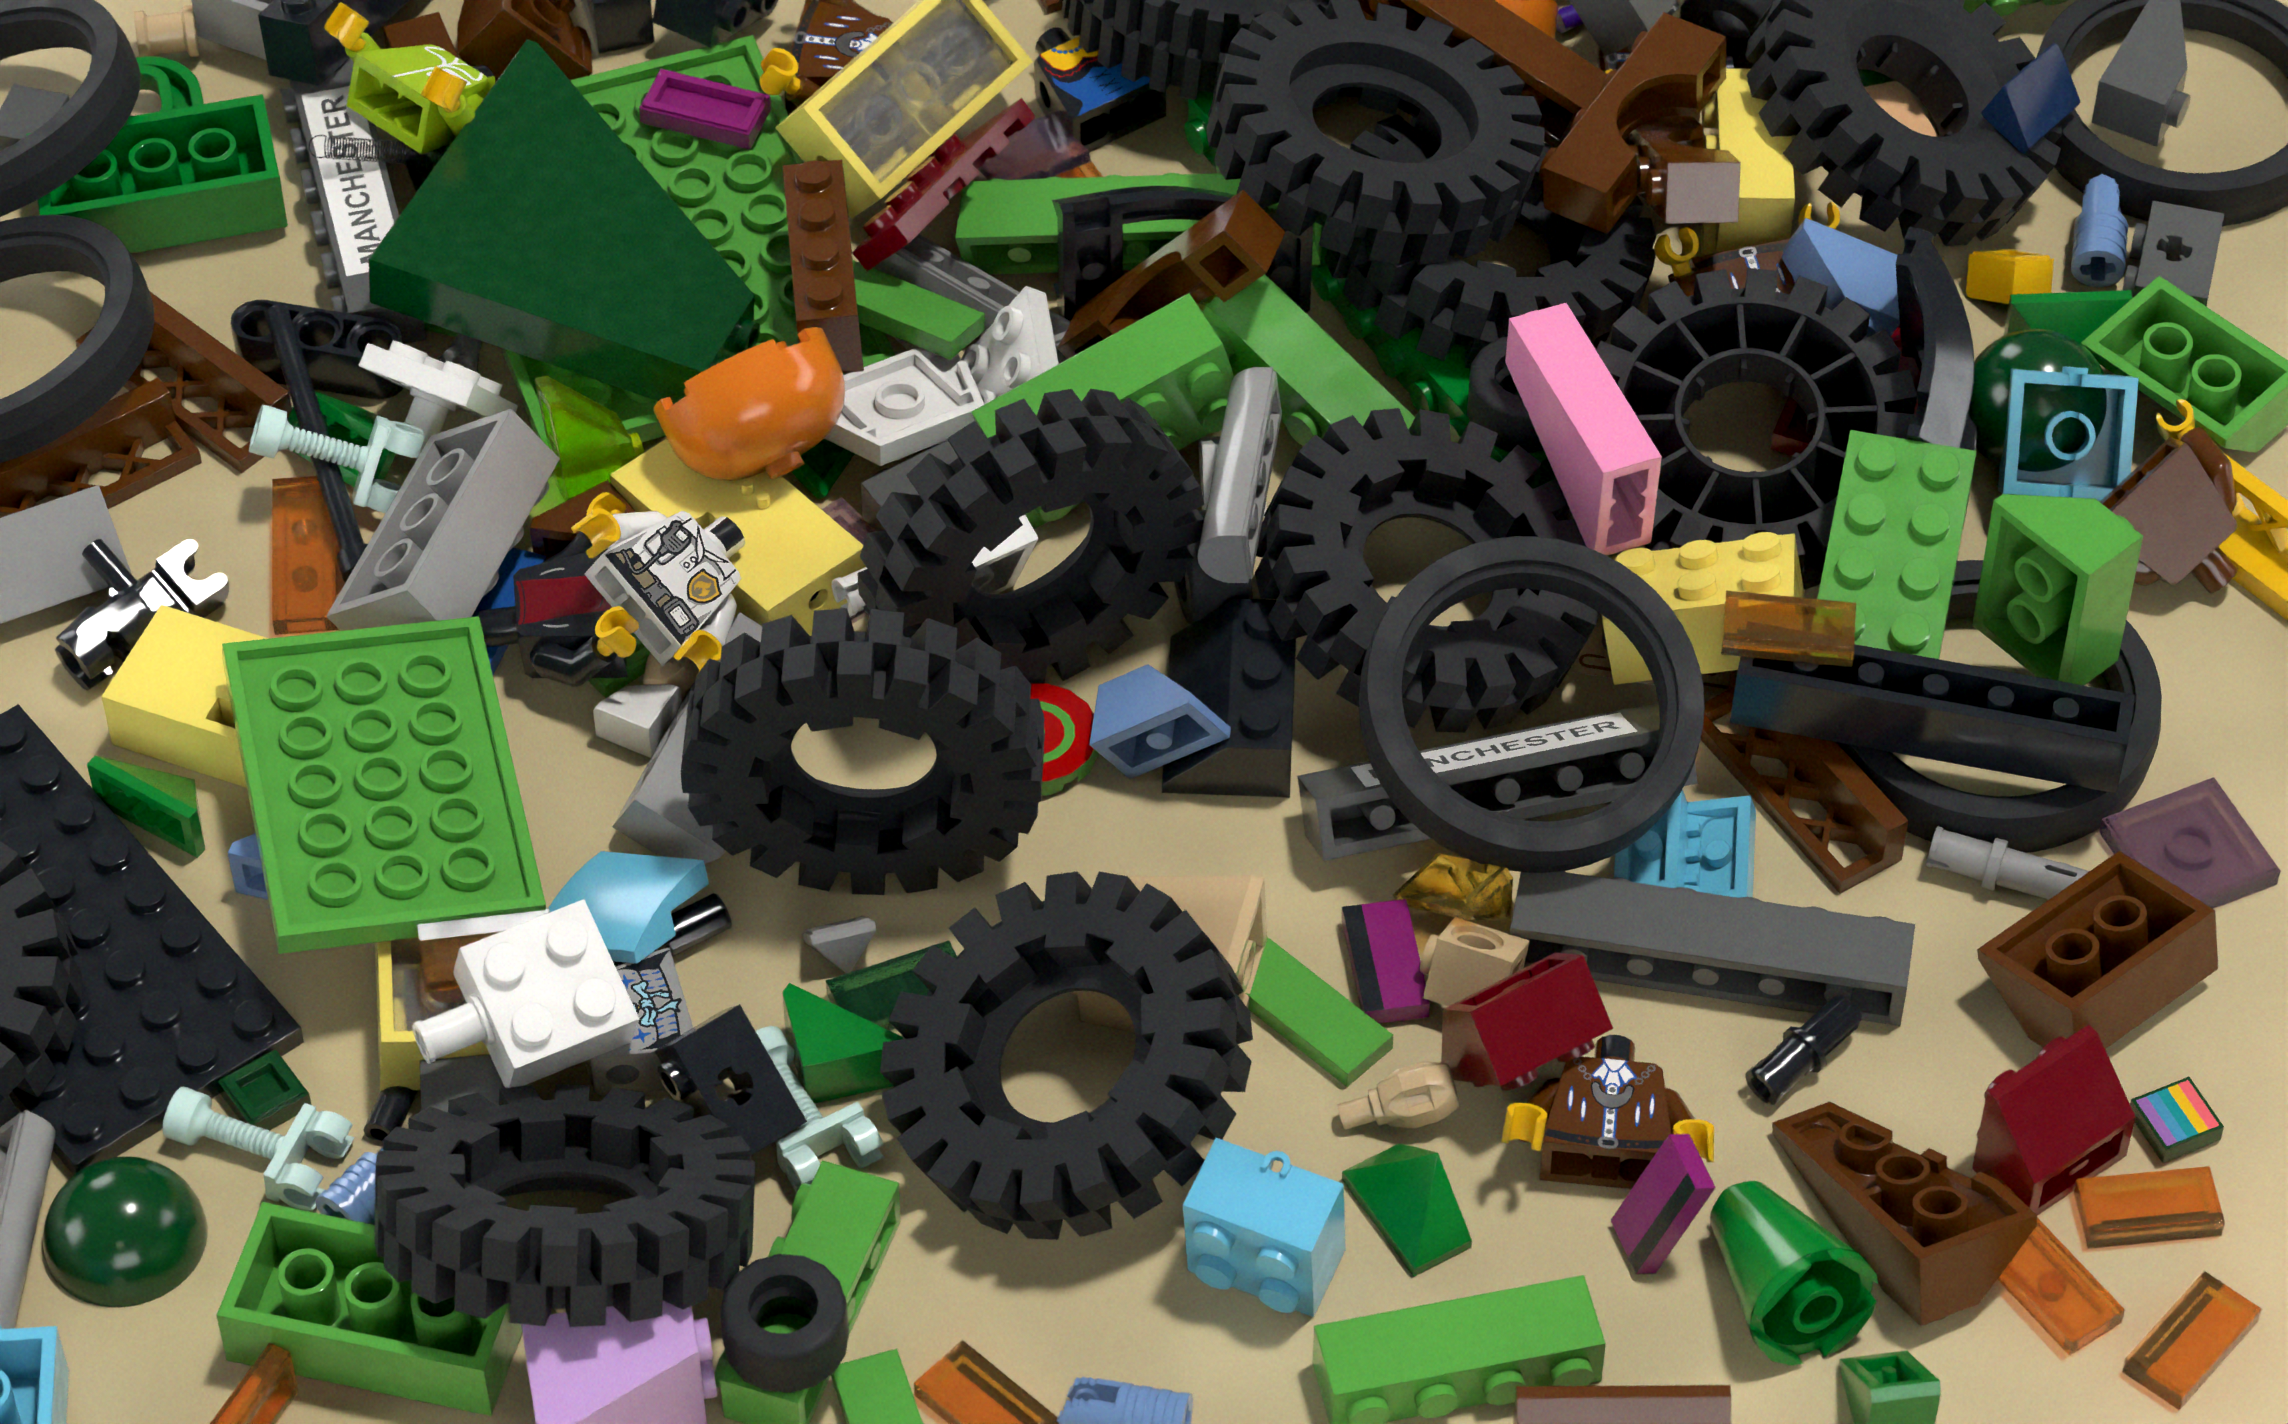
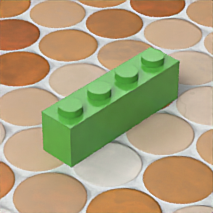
[1203,274,1415,446]
[715,1160,901,1424]
[1313,1275,1606,1424]

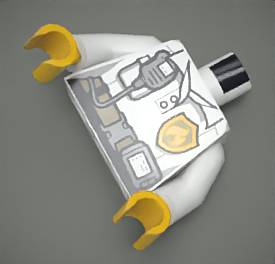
[571,508,745,676]

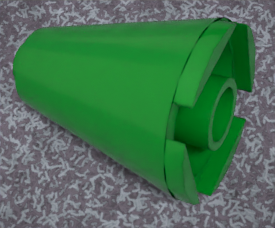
[1710,1181,1878,1366]

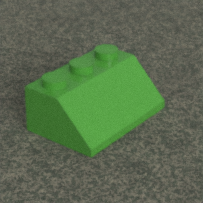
[2081,276,2288,453]
[1972,494,2143,685]

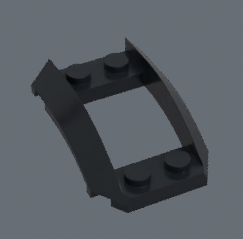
[1052,186,1313,322]
[1895,227,1977,451]

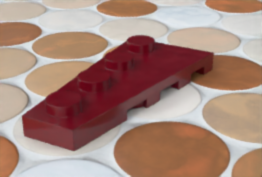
[852,98,1036,272]

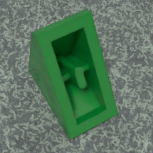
[782,983,903,1104]
[1839,1350,1941,1424]

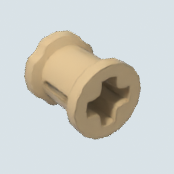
[134,5,199,57]

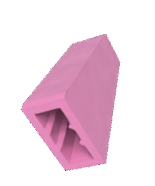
[1505,303,1662,556]

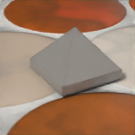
[802,916,876,975]

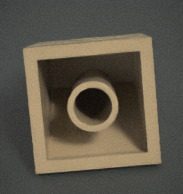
[1070,875,1267,1033]

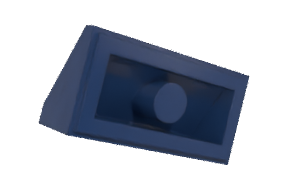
[1980,42,2081,154]

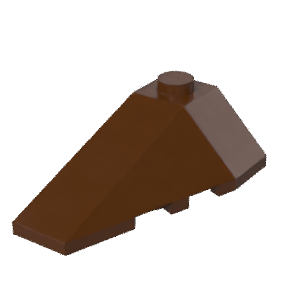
[457,0,593,81]
[1772,1101,2037,1326]

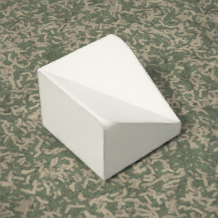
[593,684,682,758]

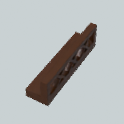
[76,291,292,473]
[0,377,202,518]
[1700,670,1908,894]

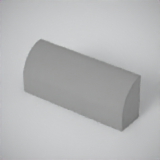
[0,485,132,624]
[612,612,762,863]

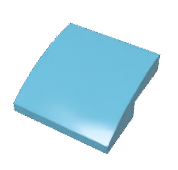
[1614,789,1756,898]
[549,851,709,964]

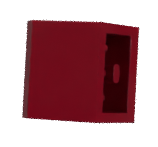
[1441,953,1614,1091]
[1972,1024,2136,1215]

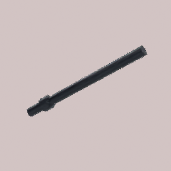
[264,304,368,583]

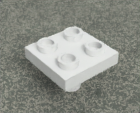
[961,286,1059,404]
[359,340,518,457]

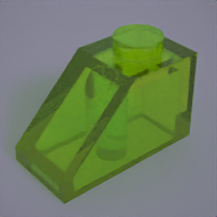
[535,375,644,501]

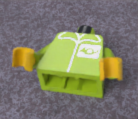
[324,2,496,154]

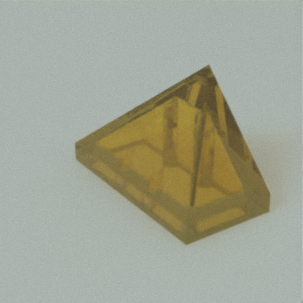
[1393,853,1513,920]

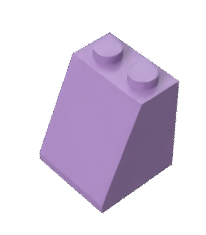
[521,1301,717,1424]

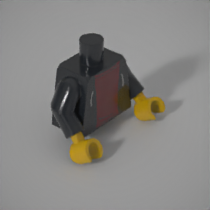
[479,492,639,687]

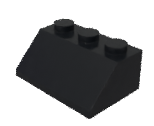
[1162,598,1296,798]

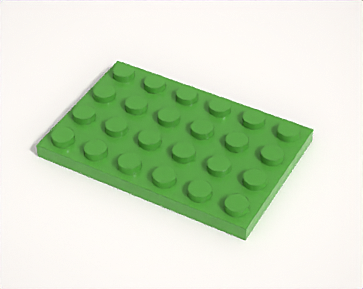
[222,616,546,954]

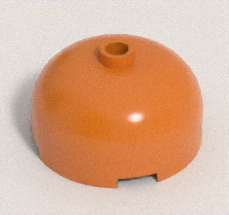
[653,327,845,480]

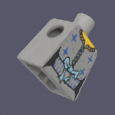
[585,948,693,1096]

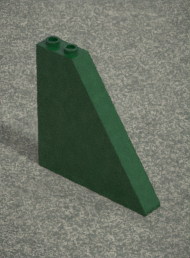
[369,39,760,404]

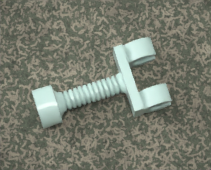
[249,404,425,513]
[756,1026,884,1193]
[163,1087,355,1211]

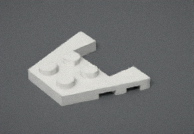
[825,337,984,466]

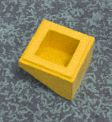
[1966,249,2054,304]

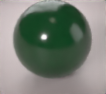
[1969,328,2107,472]
[43,1156,208,1307]

